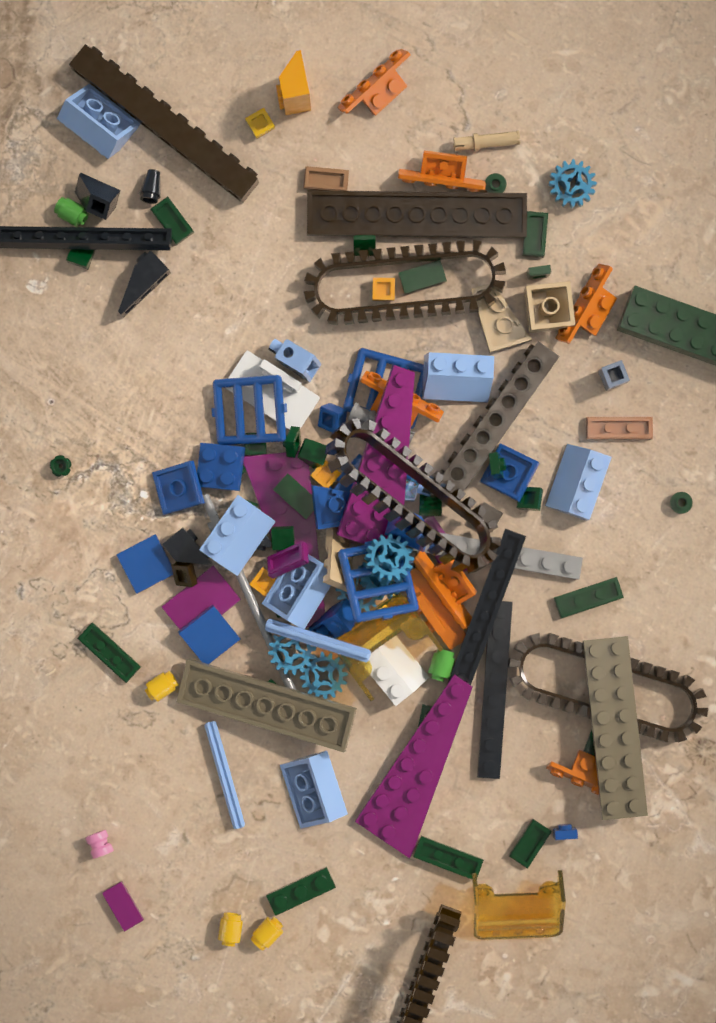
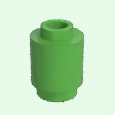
[54,197,89,227]
[428,648,455,682]

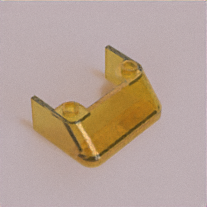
[336,594,443,701]
[472,870,566,940]

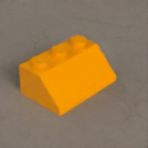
[276,50,311,115]

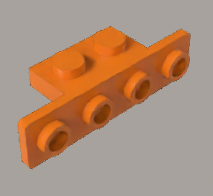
[337,49,410,116]
[398,150,486,192]
[555,264,617,344]
[360,371,444,427]
[413,551,477,630]
[410,567,466,650]
[546,750,599,795]

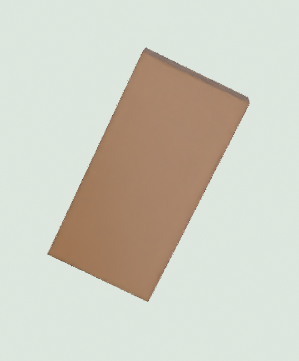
[303,166,349,191]

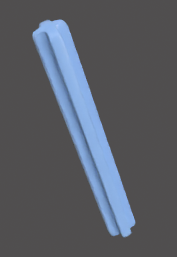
[265,618,371,663]
[205,721,245,829]

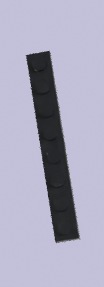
[0,226,173,251]
[447,528,526,685]
[477,601,513,779]

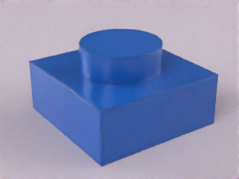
[553,824,578,840]

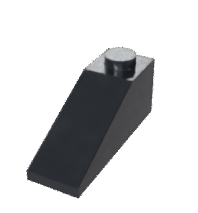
[118,251,171,318]

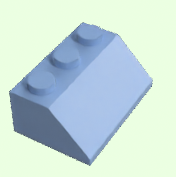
[57,84,140,159]
[422,352,494,403]
[545,444,612,521]
[199,495,276,576]
[262,554,331,629]
[280,751,348,829]

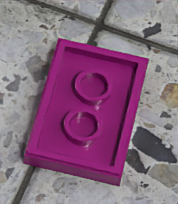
[162,565,241,630]

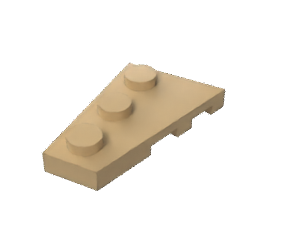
[471,284,532,353]
[323,527,357,592]

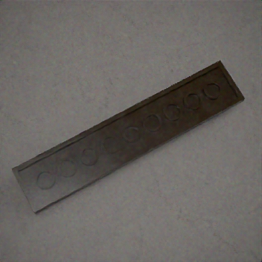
[307,190,527,238]

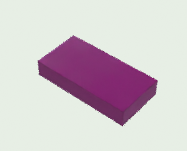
[267,541,309,579]
[102,881,144,932]

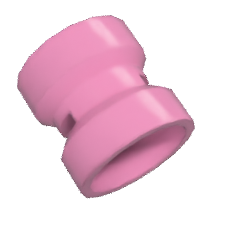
[85,830,114,859]

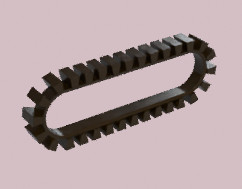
[304,240,506,325]
[325,418,501,574]
[508,633,708,742]
[396,904,462,1023]

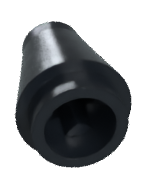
[139,169,161,204]

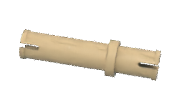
[453,130,520,152]

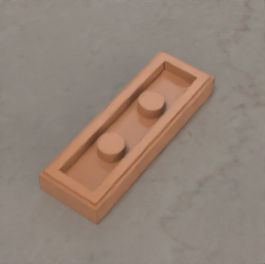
[586,417,653,440]

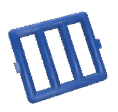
[343,348,425,429]
[211,375,287,445]
[338,541,419,623]

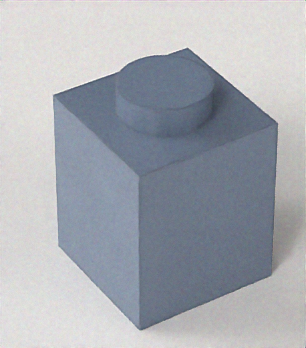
[598,360,630,391]

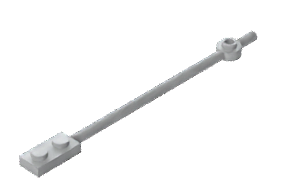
[203,494,296,690]

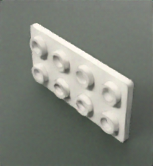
[225,350,320,430]

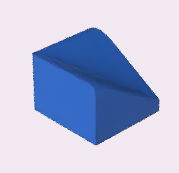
[318,403,348,433]

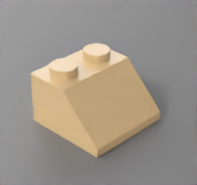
[524,281,575,333]

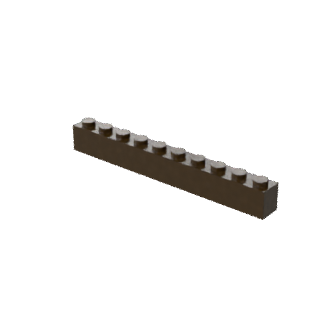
[69,44,259,203]

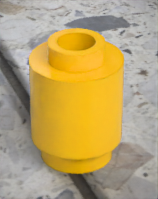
[145,671,179,702]
[218,912,243,947]
[250,917,283,951]

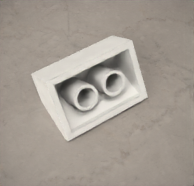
[360,626,429,706]

